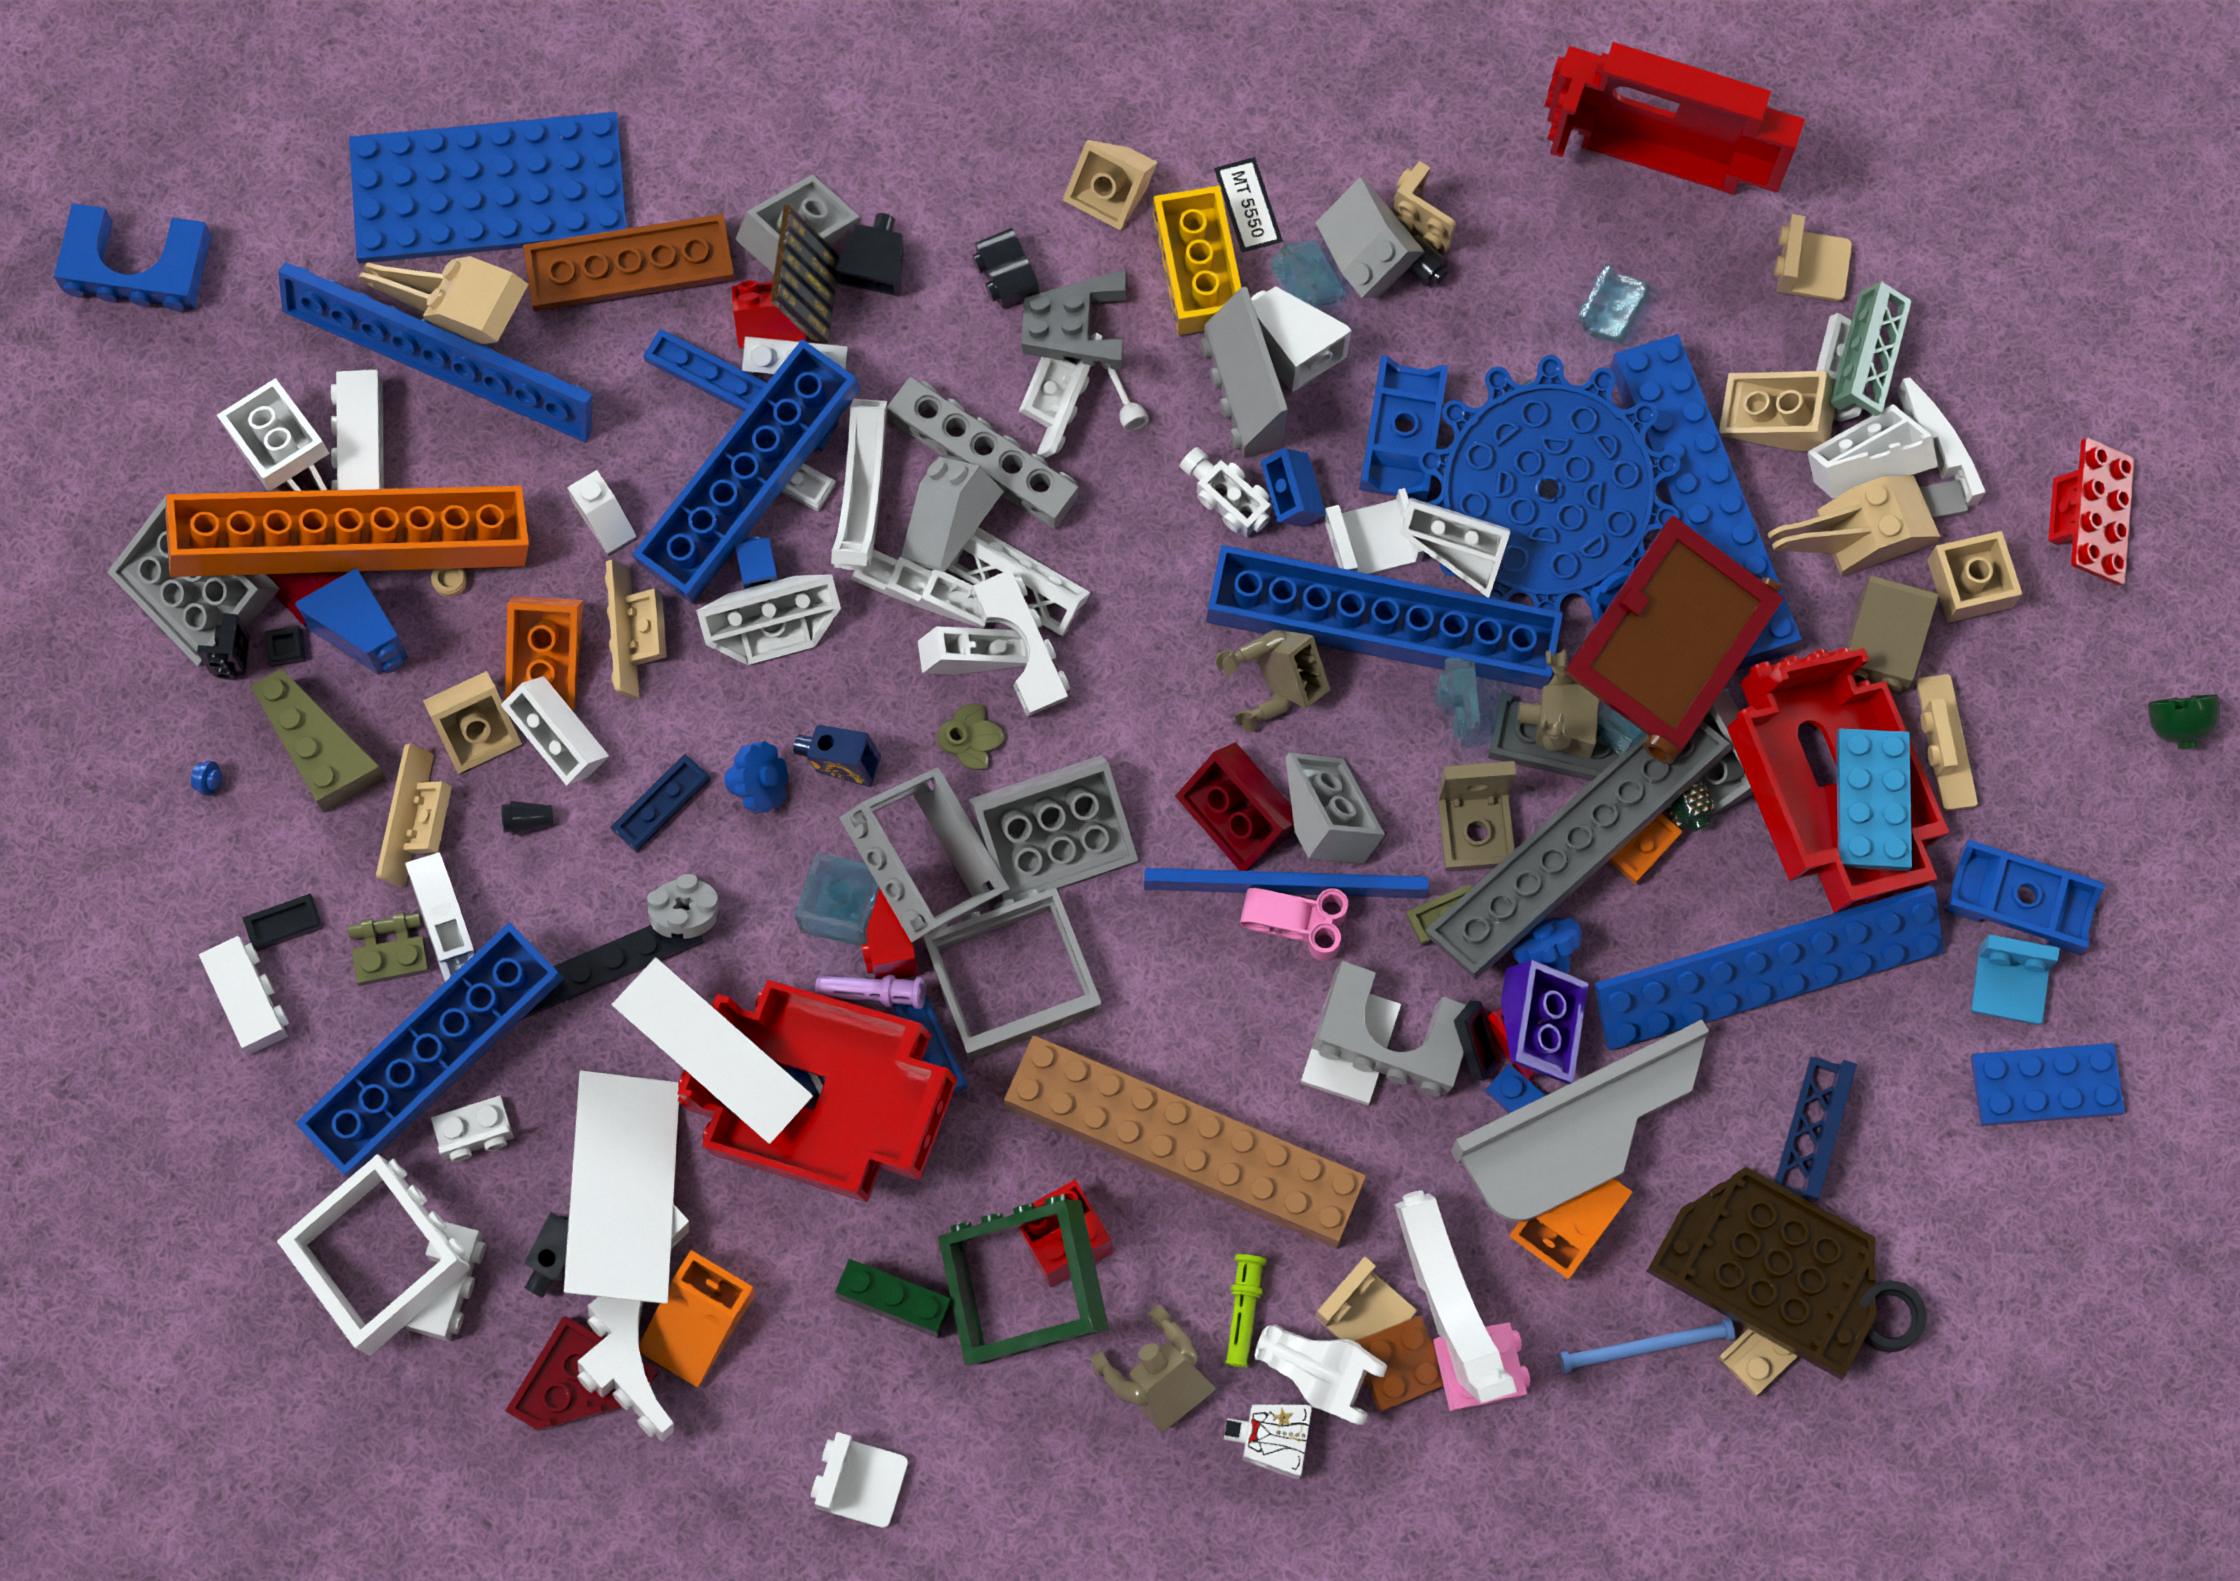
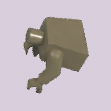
[1215,630,1330,732]
[1517,649,1599,759]
[1090,1304,1216,1433]

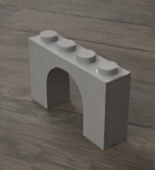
[1311,961,1466,1097]

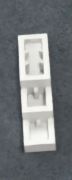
[1897,377,1986,507]
[851,549,986,628]

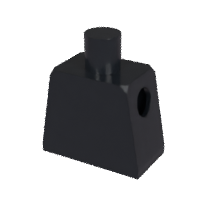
[836,213,904,297]
[524,1212,569,1298]

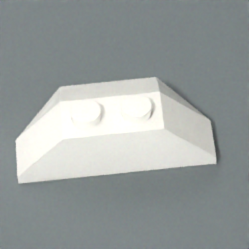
[696,574,841,665]

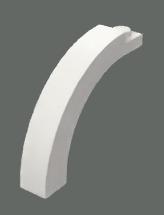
[831,399,888,570]

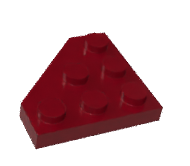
[505,1315,659,1431]

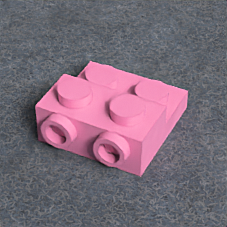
[1433,1322,1530,1411]

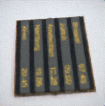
[770,205,840,344]

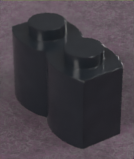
[972,228,1040,309]

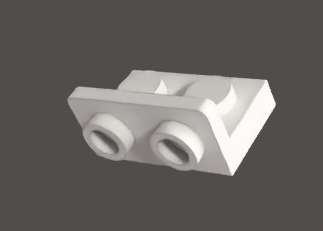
[431,1095,514,1162]

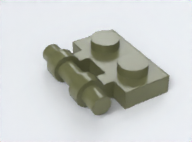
[348,912,430,986]

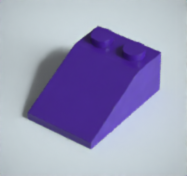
[1501,960,1588,1085]

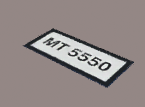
[1214,157,1283,253]

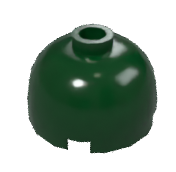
[2148,694,2220,749]

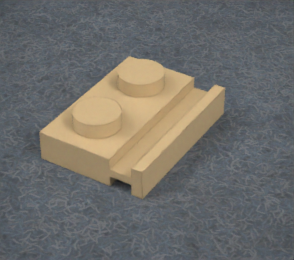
[1718,1329,1798,1397]

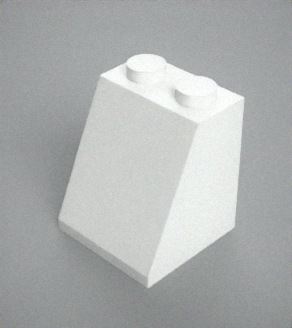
[1251,286,1351,392]

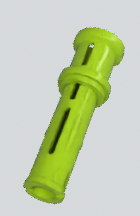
[1225,1254,1267,1368]

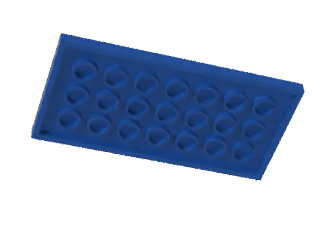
[349,112,627,264]

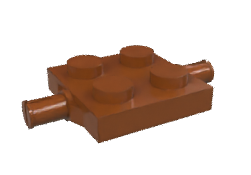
[1354,1315,1444,1411]

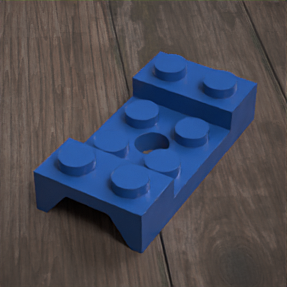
[1359,355,1448,501]
[1944,840,2105,955]

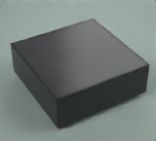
[265,626,305,667]

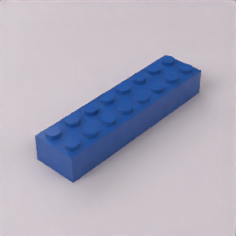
[632,339,861,604]
[295,922,564,1178]

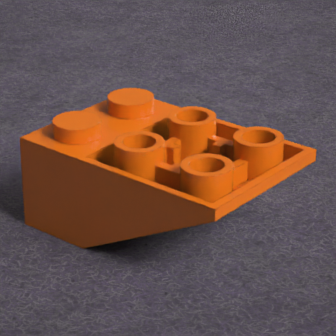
[1509,1179,1633,1280]
[639,1250,756,1388]

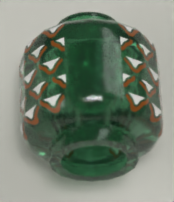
[1666,781,1716,832]

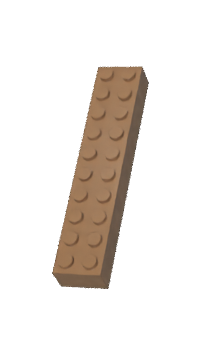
[1004,1035,1367,1249]

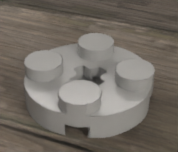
[647,874,719,938]

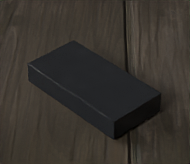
[242,893,323,952]
[1454,1000,1500,1081]

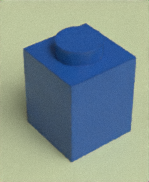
[735,536,778,589]

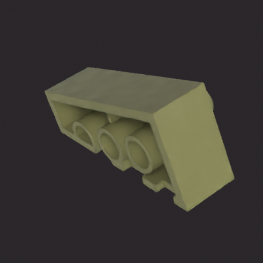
[250,669,386,813]

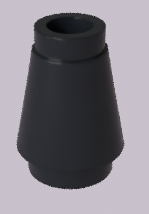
[501,800,553,836]

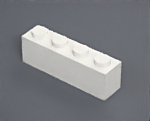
[331,369,384,490]

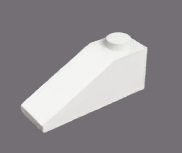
[918,626,1027,675]

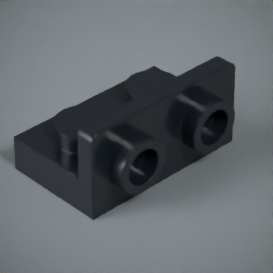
[197,613,251,680]

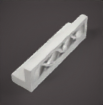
[947,527,1091,636]

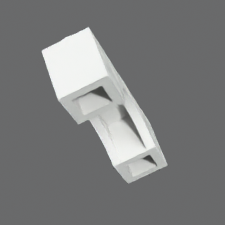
[971,569,1070,717]

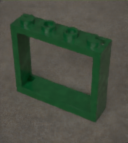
[938,1195,1109,1365]

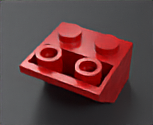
[732,279,806,349]
[1012,1179,1114,1288]

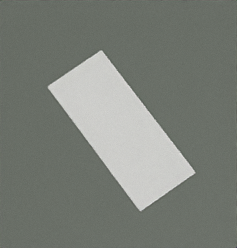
[564,1071,679,1303]

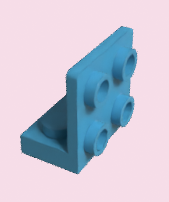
[1971,934,2059,1025]

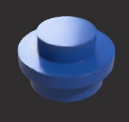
[191,760,222,796]

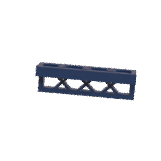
[1774,1056,1857,1204]

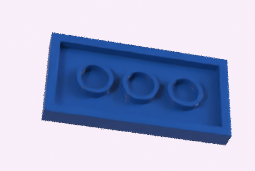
[1970,1043,2125,1126]

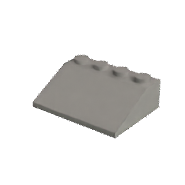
[1199,286,1288,459]
[107,496,280,666]
[968,755,1139,902]

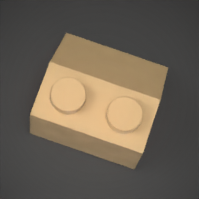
[423,671,522,774]

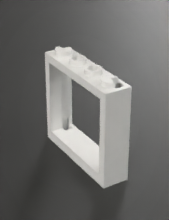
[277,1154,471,1356]

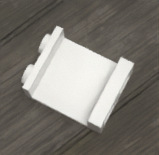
[1324,488,1424,574]

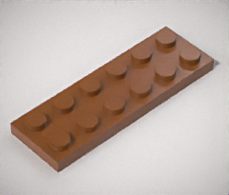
[523,213,735,312]

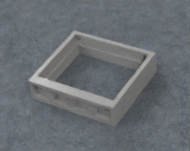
[839,767,1009,942]
[923,887,1102,1061]

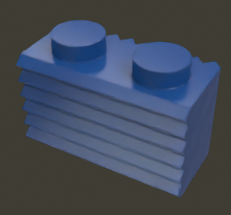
[1260,448,1326,527]

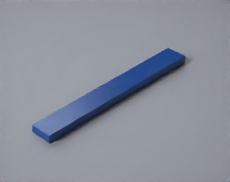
[1144,868,1428,899]

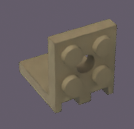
[1436,761,1516,871]

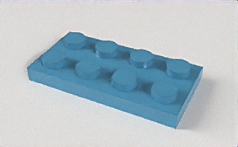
[1836,728,1912,871]

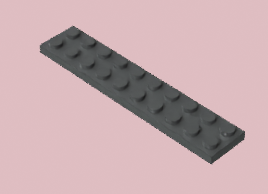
[1425,721,1731,980]

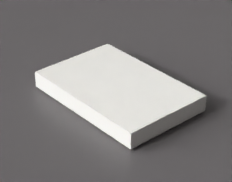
[1300,994,1401,1106]

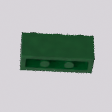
[835,1259,952,1339]

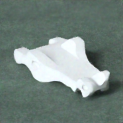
[1255,1324,1388,1425]

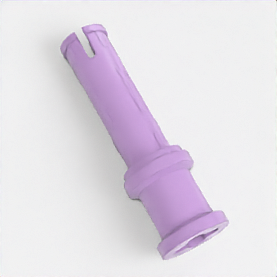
[815,975,926,1009]

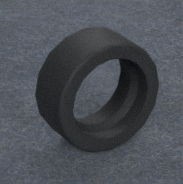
[1861,1280,1927,1353]

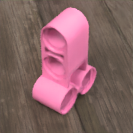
[1239,888,1348,961]

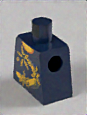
[793,725,881,788]

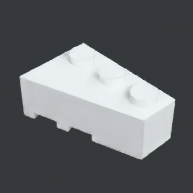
[1808,404,1938,499]
[1399,498,1510,598]

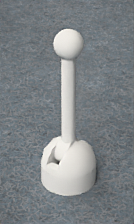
[1101,362,1149,432]

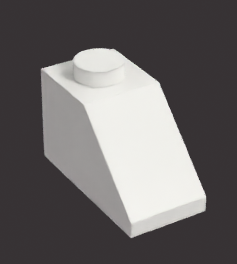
[567,470,637,555]

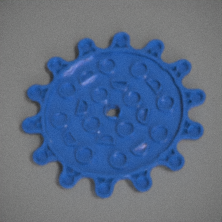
[1418,355,1680,612]

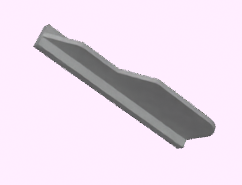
[1451,1020,1709,1222]

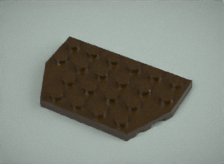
[1646,1167,1877,1380]

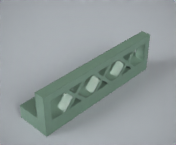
[1829,281,1912,416]

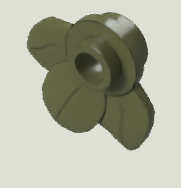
[937,703,1006,770]

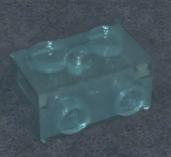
[1270,239,1346,307]
[1579,263,1651,344]

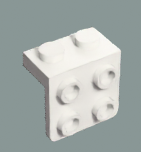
[811,1432,908,1528]

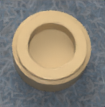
[431,568,467,597]

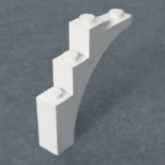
[577,1204,689,1442]

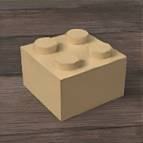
[1927,531,2022,623]

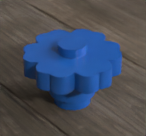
[724,741,789,814]
[1511,917,1583,974]

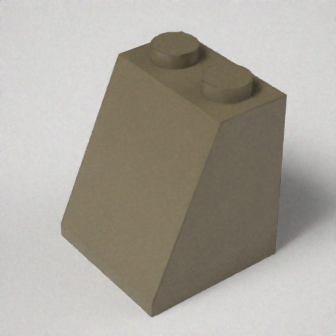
[1845,575,1939,693]

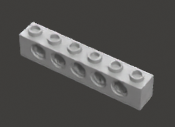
[886,377,1078,530]

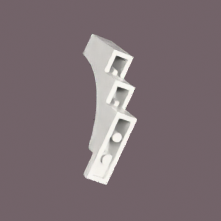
[1394,1191,1517,1403]

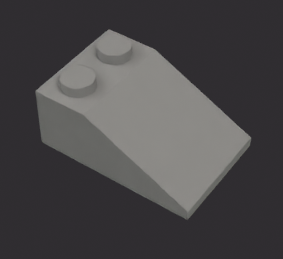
[735,174,860,274]
[1315,176,1425,298]
[901,456,1004,572]
[1286,752,1385,864]

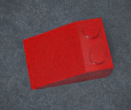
[861,888,919,979]

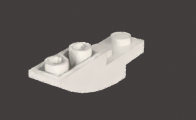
[405,852,474,982]

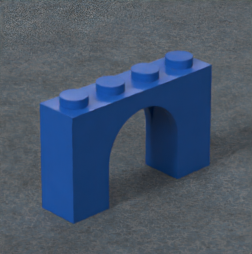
[54,203,212,311]

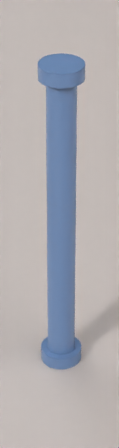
[1559,1318,1735,1374]

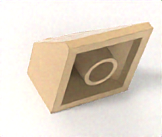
[1062,140,1158,231]

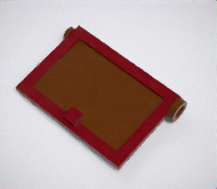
[1563,515,1784,764]

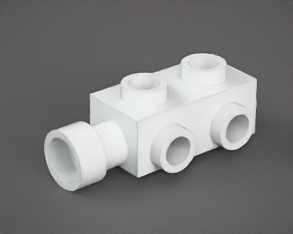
[1179,447,1271,537]

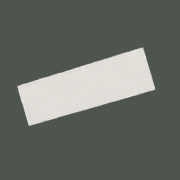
[611,957,813,1144]

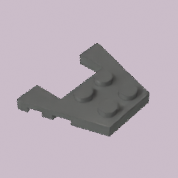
[1021,270,1128,370]

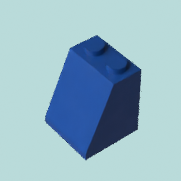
[295,568,409,675]

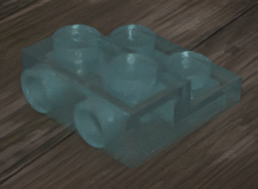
[1435,657,1481,749]

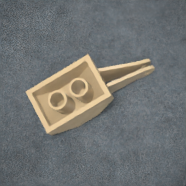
[358,256,528,345]
[1768,475,1940,577]

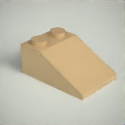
[1719,371,1835,451]

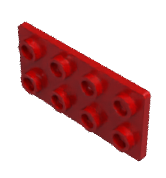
[2048,438,2134,585]

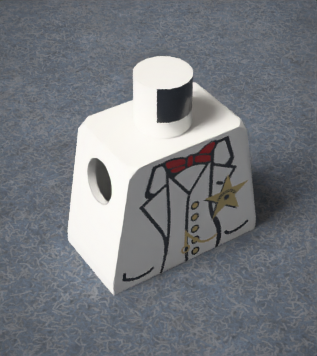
[1224,1405,1312,1480]

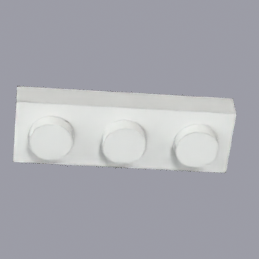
[742,336,848,374]

